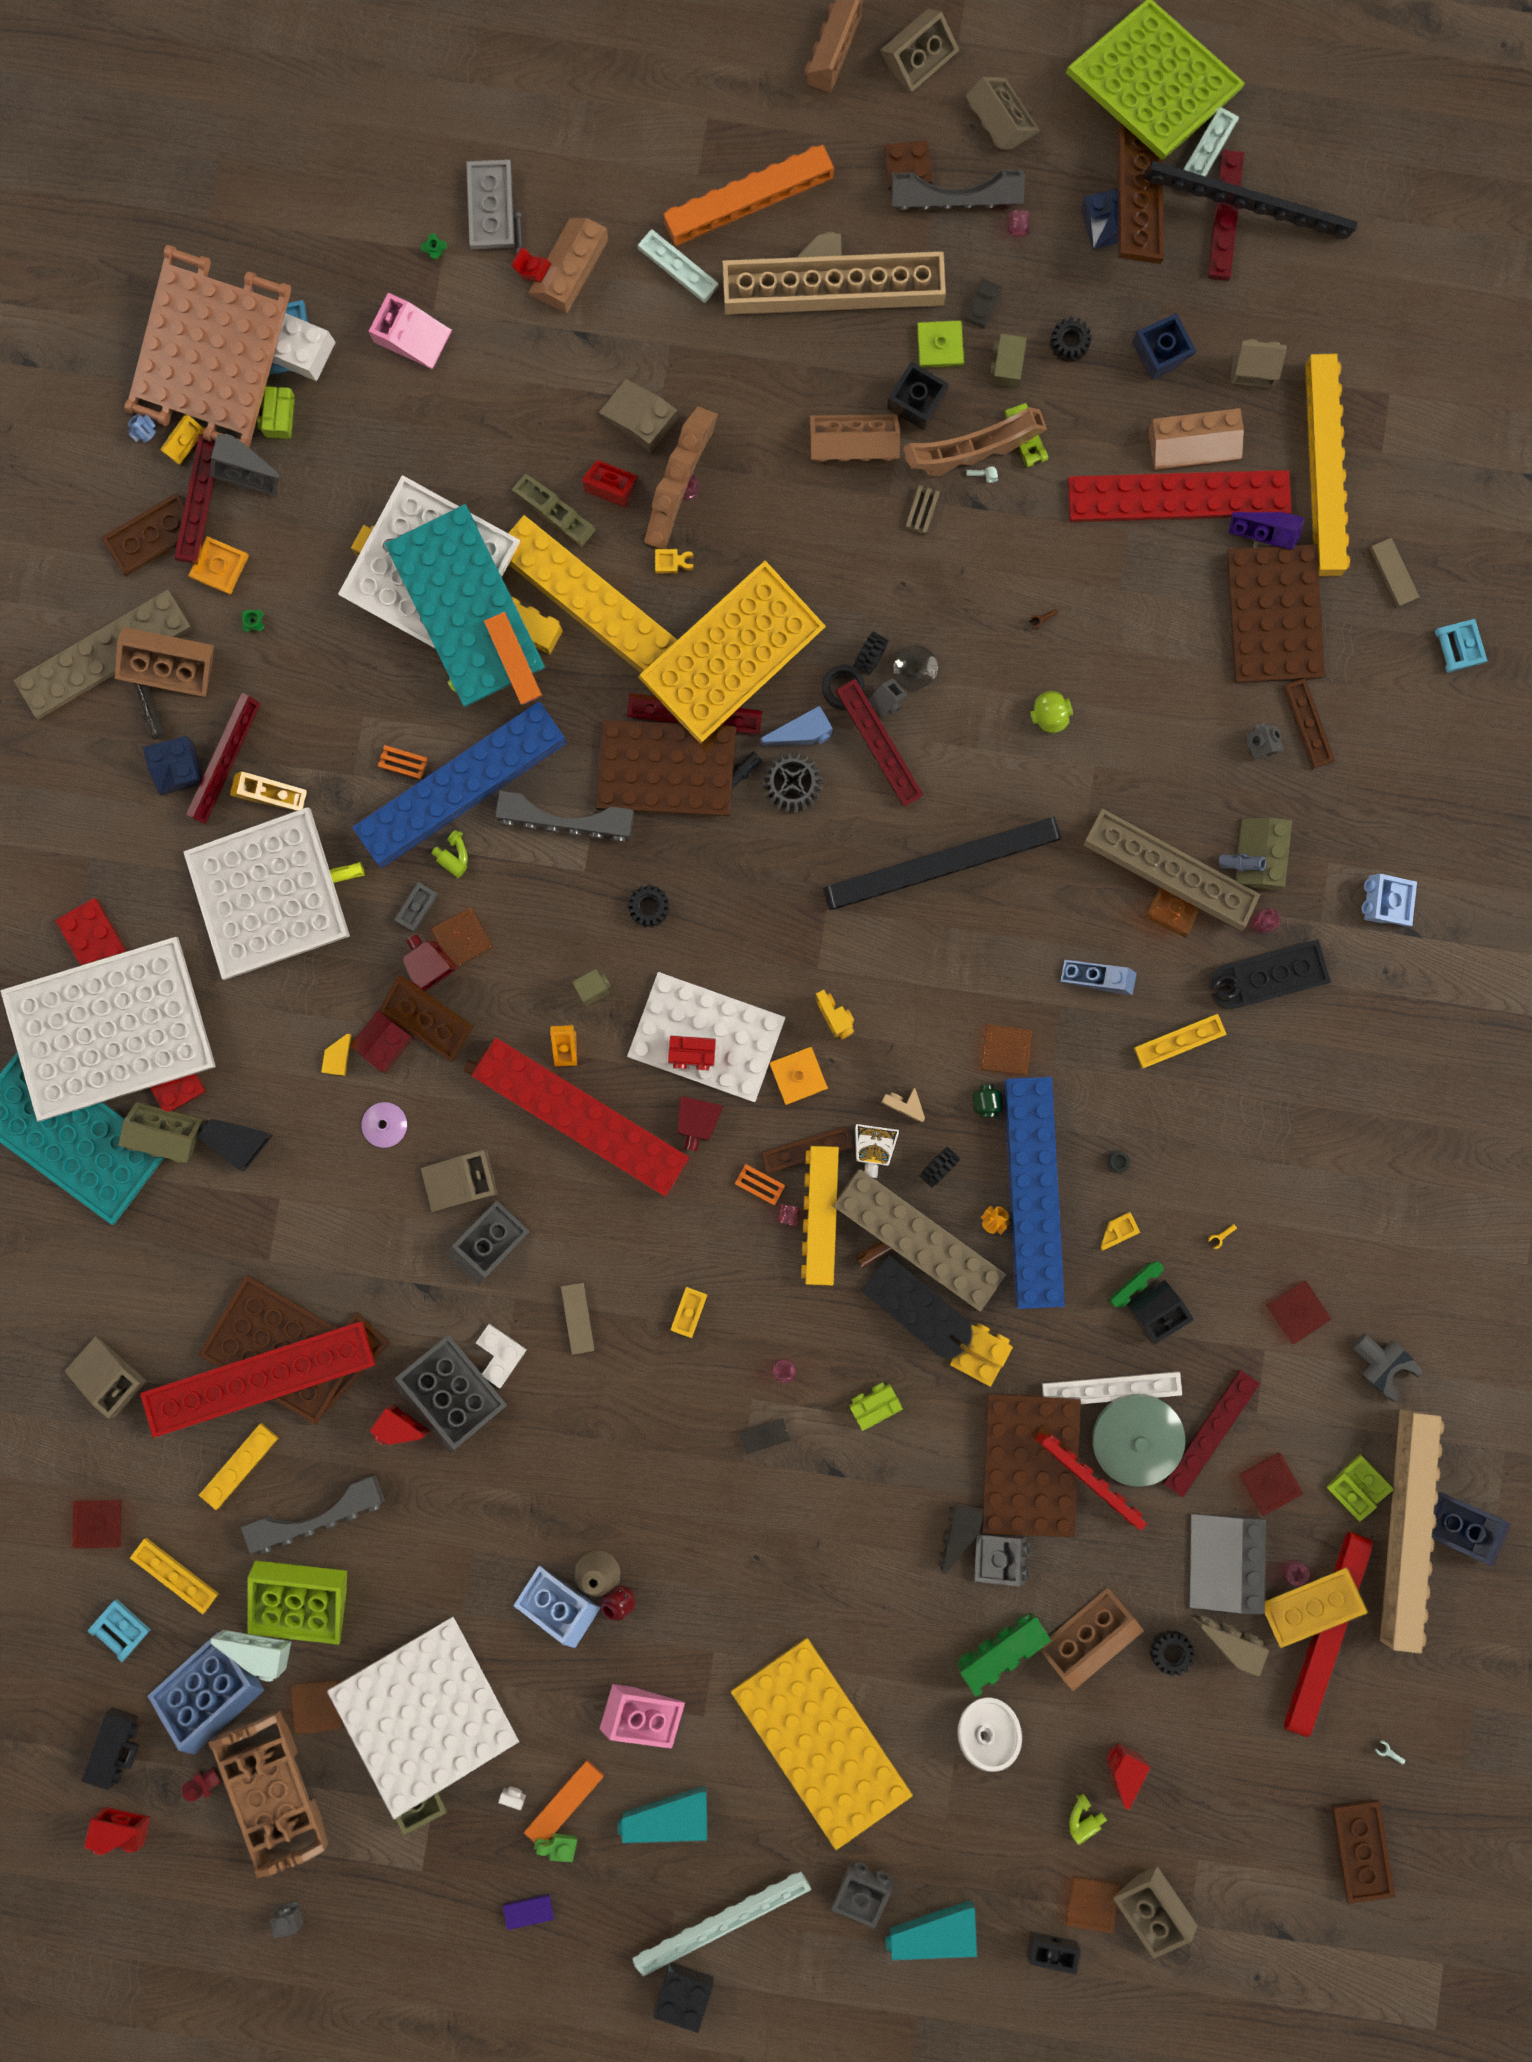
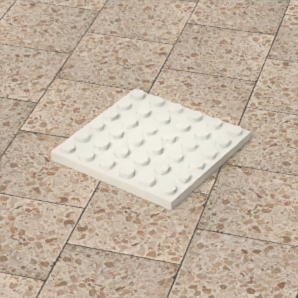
[338,475,521,648]
[184,807,350,980]
[327,1617,519,1819]

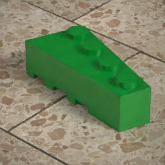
[956,1613,1051,1697]

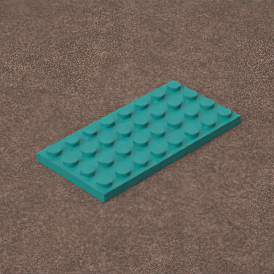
[385,504,546,707]
[0,1051,165,1225]

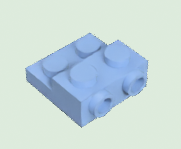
[1362,874,1417,927]

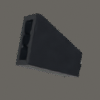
[197,1119,273,1171]

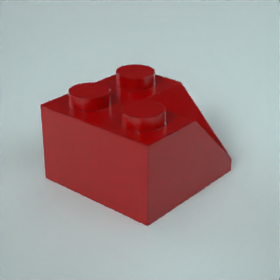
[84,1807,150,1855]

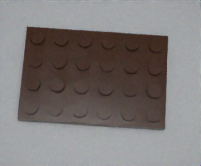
[1226,544,1325,683]
[596,720,737,817]
[199,1275,347,1425]
[982,1393,1081,1537]

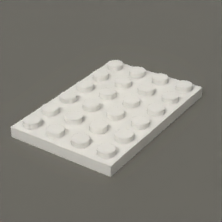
[627,972,786,1103]

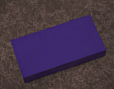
[503,1894,554,1930]

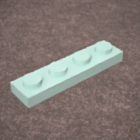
[1184,107,1239,176]
[638,229,719,303]

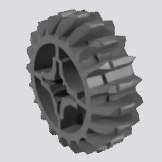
[762,752,823,813]

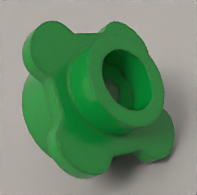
[421,233,447,259]
[241,609,264,632]

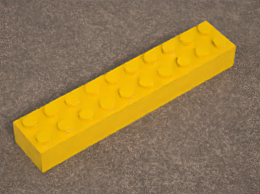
[508,515,677,673]

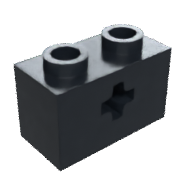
[1026,1932,1081,1974]

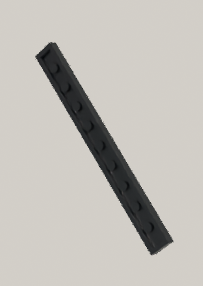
[1144,161,1358,239]

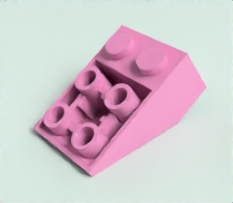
[369,293,452,369]

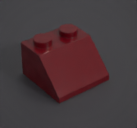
[350,1010,414,1074]

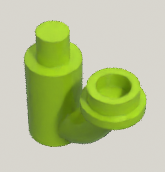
[431,830,468,878]
[1069,1794,1107,1845]

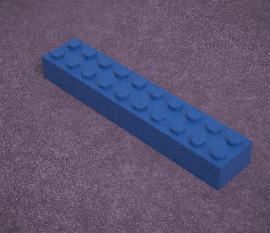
[352,701,567,868]
[1003,1077,1065,1309]

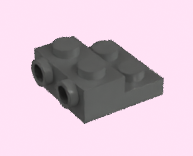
[975,1534,1030,1587]
[831,1862,893,1928]

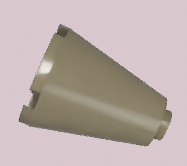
[574,1550,620,1598]

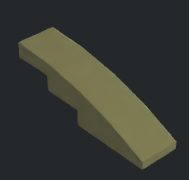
[512,473,596,547]

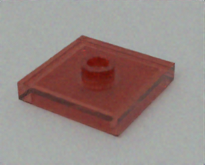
[1267,1280,1331,1344]
[1239,1452,1303,1516]
[72,1500,122,1548]

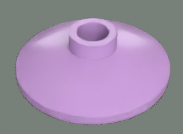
[362,1102,407,1148]

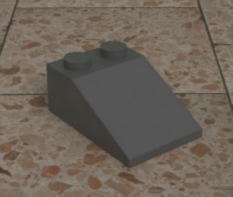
[210,434,280,496]
[446,1200,530,1285]

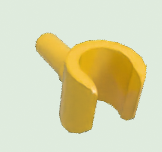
[1208,1224,1237,1249]

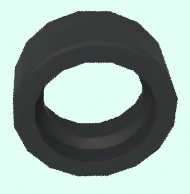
[822,665,865,710]

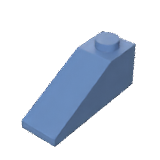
[761,706,833,747]

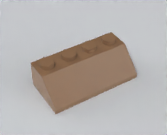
[804,0,863,93]
[528,218,608,314]
[1148,408,1244,471]
[810,414,900,462]
[114,627,214,697]
[1040,1588,1144,1691]

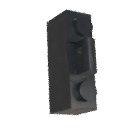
[82,1708,139,1790]

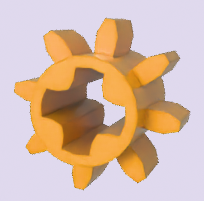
[981,1206,1010,1235]

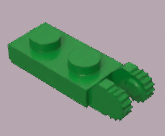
[1107,1261,1164,1308]

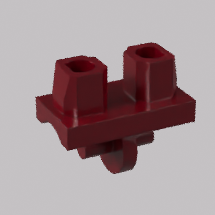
[181,1768,220,1802]

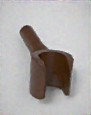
[1029,609,1058,630]
[464,1047,488,1075]

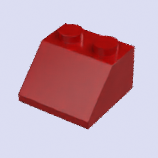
[370,1404,431,1445]
[1106,1742,1151,1810]

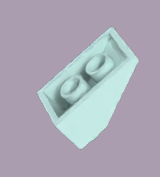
[211,1630,291,1681]

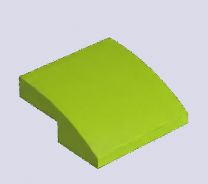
[1327,1453,1394,1522]

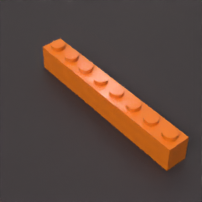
[663,145,834,246]

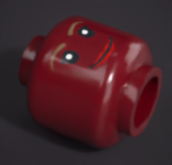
[601,1585,636,1621]

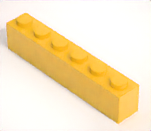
[801,1146,839,1285]

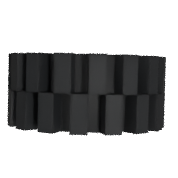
[1050,317,1092,362]
[854,631,889,676]
[628,885,669,927]
[919,1146,960,1188]
[1150,1630,1195,1676]

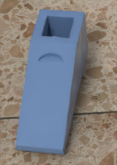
[1060,960,1137,995]

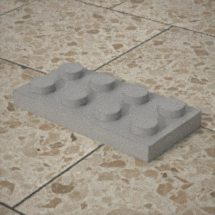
[467,160,515,249]

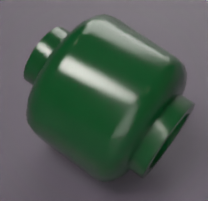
[972,1085,1003,1118]

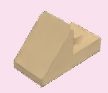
[881,1088,925,1123]

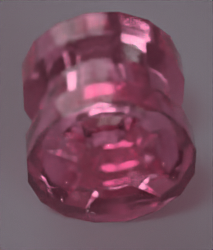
[1008,210,1030,237]
[682,474,699,500]
[1254,909,1280,933]
[776,1204,801,1226]
[773,1359,796,1383]
[1282,1560,1310,1587]

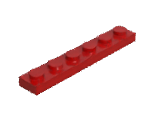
[1034,1433,1147,1531]

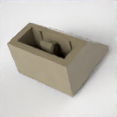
[1230,339,1287,388]

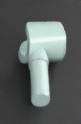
[967,467,998,483]
[1375,1740,1405,1765]

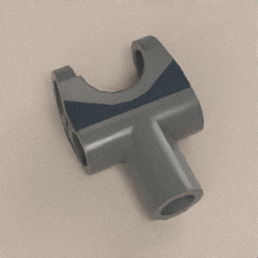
[1351,1333,1423,1402]

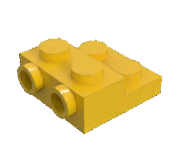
[815,990,854,1040]
[949,1323,1013,1387]

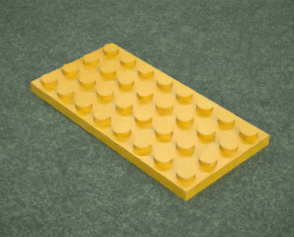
[638,561,826,744]
[731,1637,913,1850]

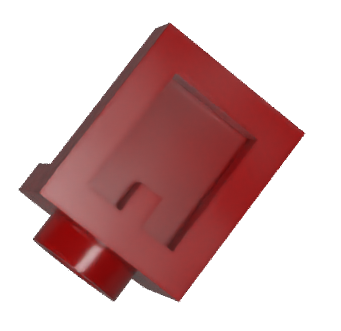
[511,247,551,283]

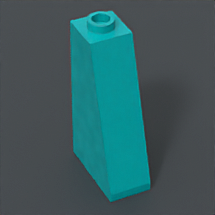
[617,1786,707,1843]
[885,1901,977,1960]

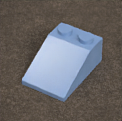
[513,1566,601,1648]

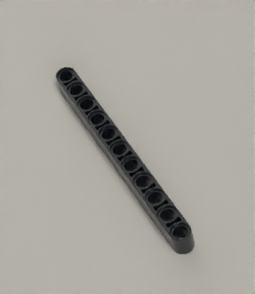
[823,817,1062,910]

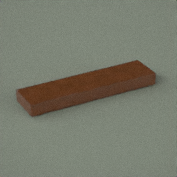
[1283,678,1335,770]
[761,1126,854,1174]

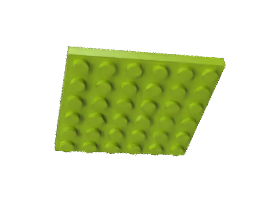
[1066,0,1245,160]

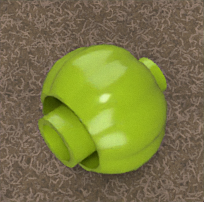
[1030,691,1073,733]

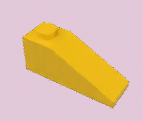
[230,772,307,811]

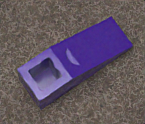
[1229,512,1304,550]

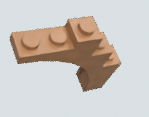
[644,406,718,549]
[903,407,1047,477]

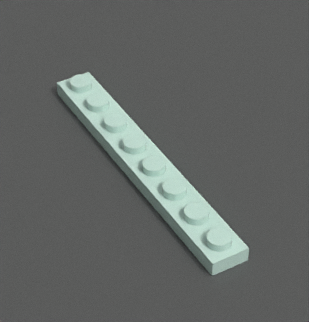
[632,1872,811,1976]

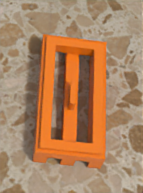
[378,745,428,780]
[735,1164,785,1205]

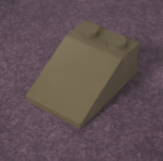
[599,379,678,453]

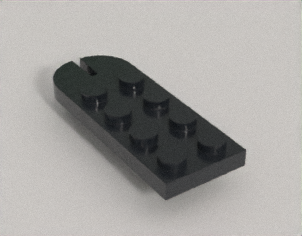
[1209,940,1331,1009]
[861,1255,973,1359]

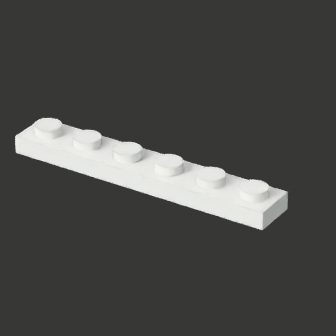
[1042,1371,1182,1404]

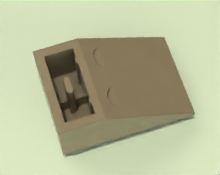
[421,1150,498,1212]
[65,1336,147,1419]
[1192,1615,1269,1677]

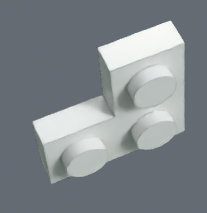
[476,1324,527,1388]

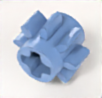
[127,414,156,442]

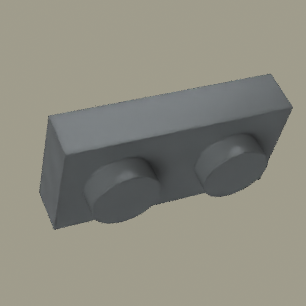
[394,882,438,933]

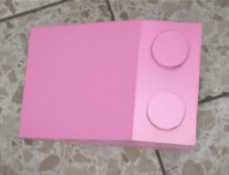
[600,1684,685,1748]

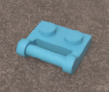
[1434,619,1487,673]
[87,1599,151,1662]

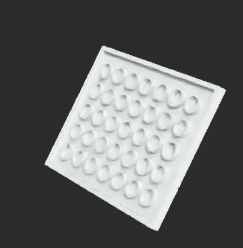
[0,937,216,1121]

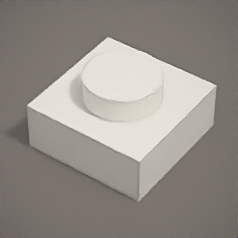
[499,1787,526,1810]

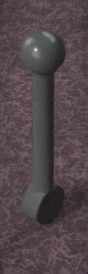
[513,211,523,254]

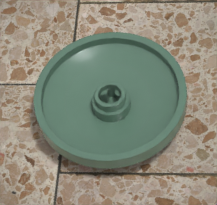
[1092,1394,1185,1487]

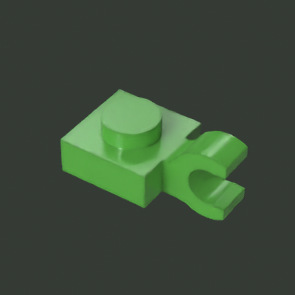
[534,1833,577,1862]

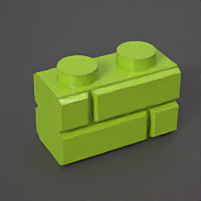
[258,387,295,439]
[849,1382,903,1431]

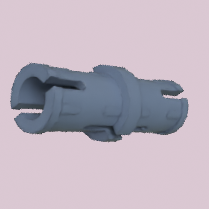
[1219,853,1266,872]

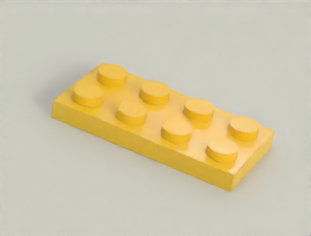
[1265,1568,1368,1648]

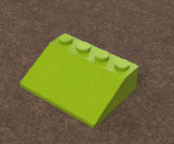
[248,1561,347,1645]

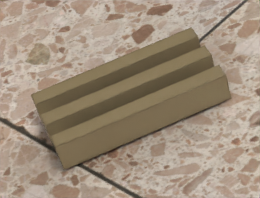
[905,485,940,535]

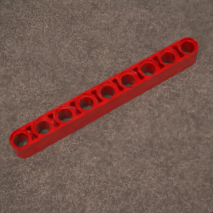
[1284,1531,1373,1738]

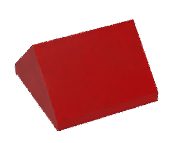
[582,460,638,507]

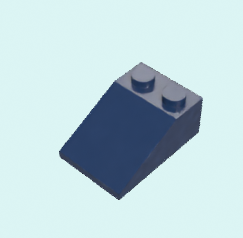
[1431,1492,1511,1567]

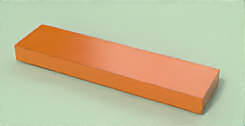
[484,612,542,705]
[524,1759,604,1843]

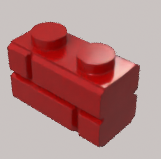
[668,1035,716,1071]

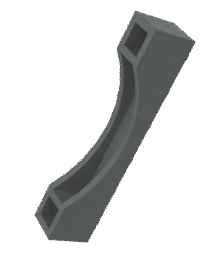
[891,169,1025,210]
[495,791,634,842]
[241,1474,385,1555]

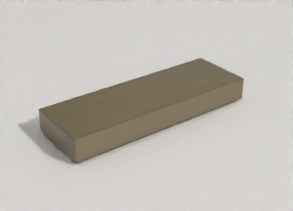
[1370,538,1419,608]
[561,1282,595,1355]

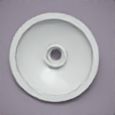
[958,1698,1022,1772]

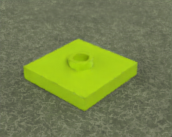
[917,321,964,368]

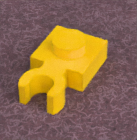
[655,549,693,574]

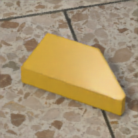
[321,1034,352,1076]
[1100,1212,1140,1251]

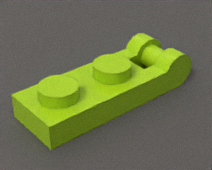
[1005,403,1048,468]

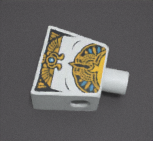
[855,1124,899,1178]

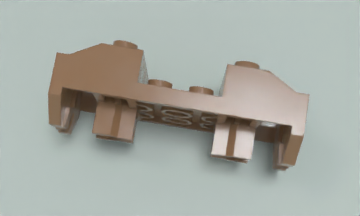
[208,1710,328,1878]

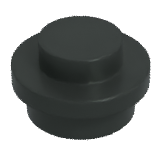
[1107,1150,1130,1173]

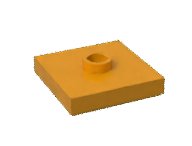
[188,536,249,595]
[769,1046,828,1105]

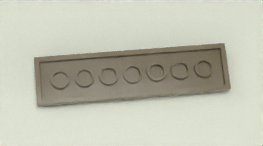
[13,589,192,720]
[1083,809,1261,931]
[833,1169,1006,1312]

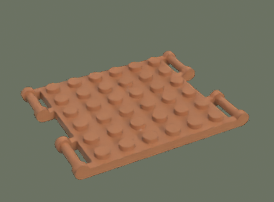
[124,245,291,447]

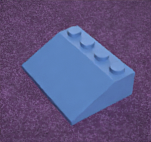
[148,1632,264,1755]

